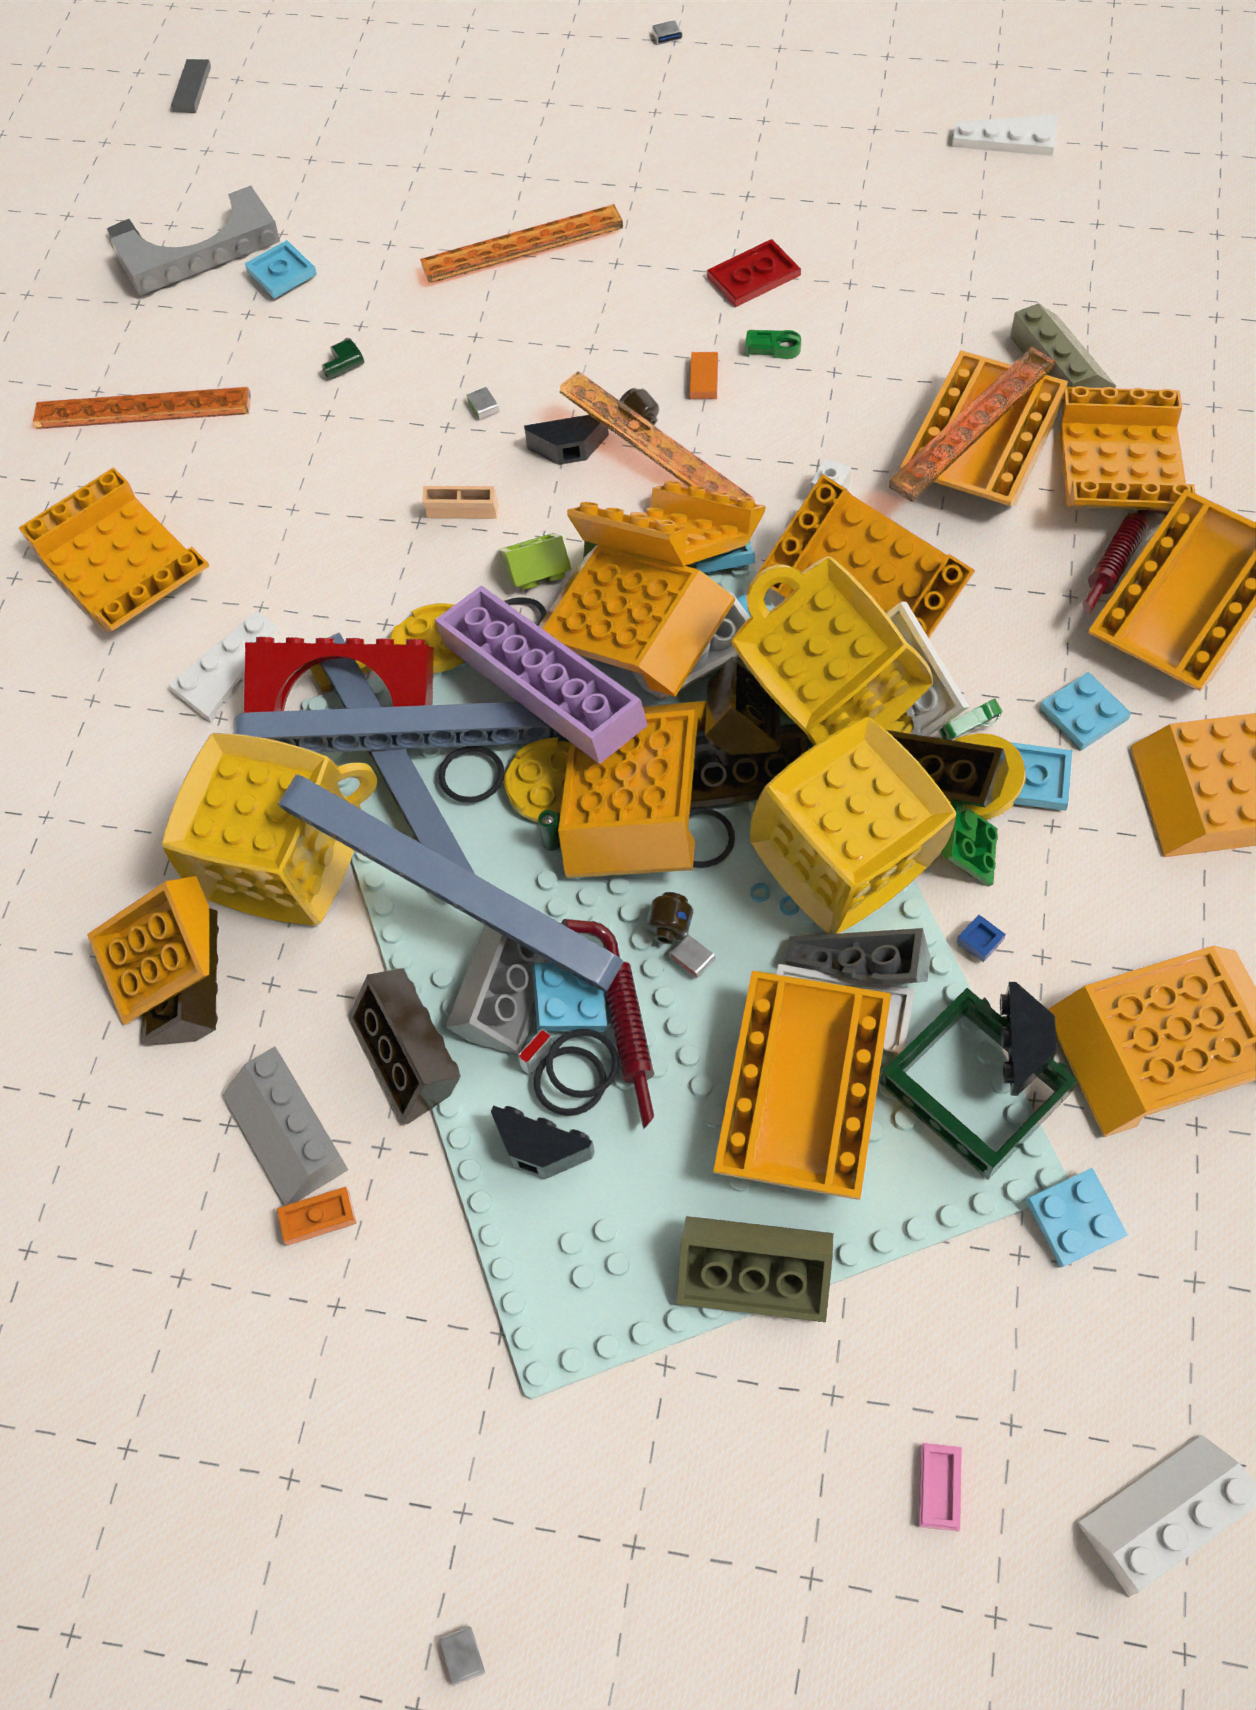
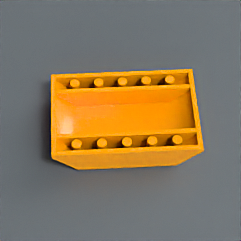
[900,350,1068,506]
[1088,489,1256,691]
[1130,713,1256,857]
[713,971,892,1200]

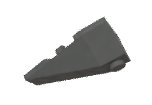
[785,928,930,985]

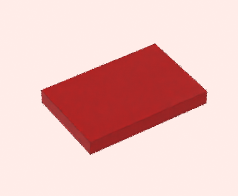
[707,239,801,307]

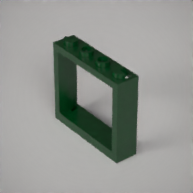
[880,988,1078,1180]

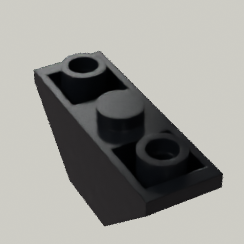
[524,412,609,465]
[1000,982,1057,1096]
[491,1105,595,1179]

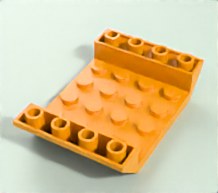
[1060,386,1196,511]
[18,467,209,632]
[755,474,975,638]
[567,481,766,566]
[539,544,735,697]
[558,701,707,878]
[1048,946,1256,1137]

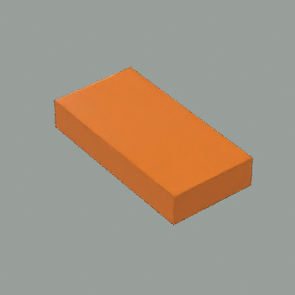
[690,352,718,399]

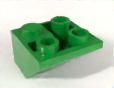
[941,802,998,886]

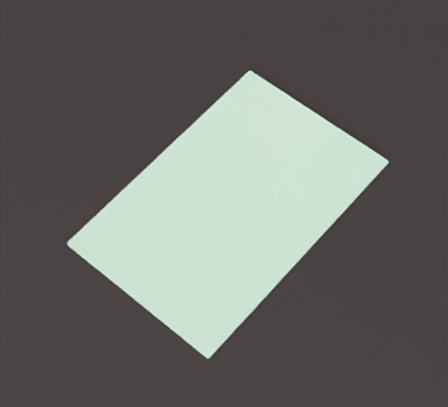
[302,564,1069,1399]

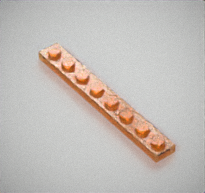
[420,204,623,283]
[889,347,1055,502]
[559,371,754,499]
[33,387,251,429]

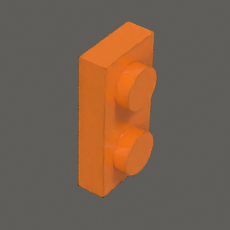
[277,1186,357,1246]

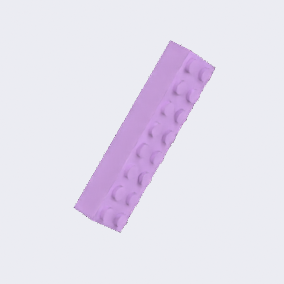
[435,585,648,764]

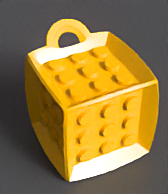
[732,556,933,746]
[750,717,956,934]
[161,733,377,926]

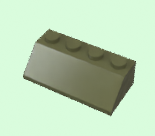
[1010,303,1116,403]
[677,1216,834,1322]

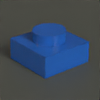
[957,914,1006,962]

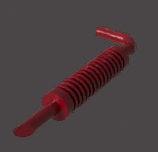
[1083,510,1170,616]
[561,919,654,1129]

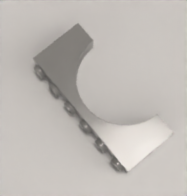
[110,185,280,296]

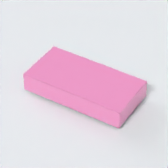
[919,1443,962,1532]

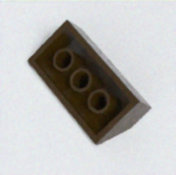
[705,657,781,755]
[690,724,808,809]
[886,730,1009,808]
[142,908,219,1045]
[348,968,461,1125]

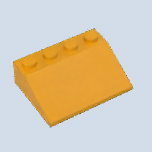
[87,876,209,1025]

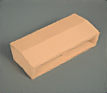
[422,486,499,519]

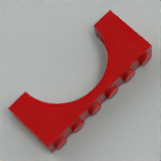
[244,637,434,713]

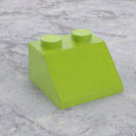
[499,533,572,590]

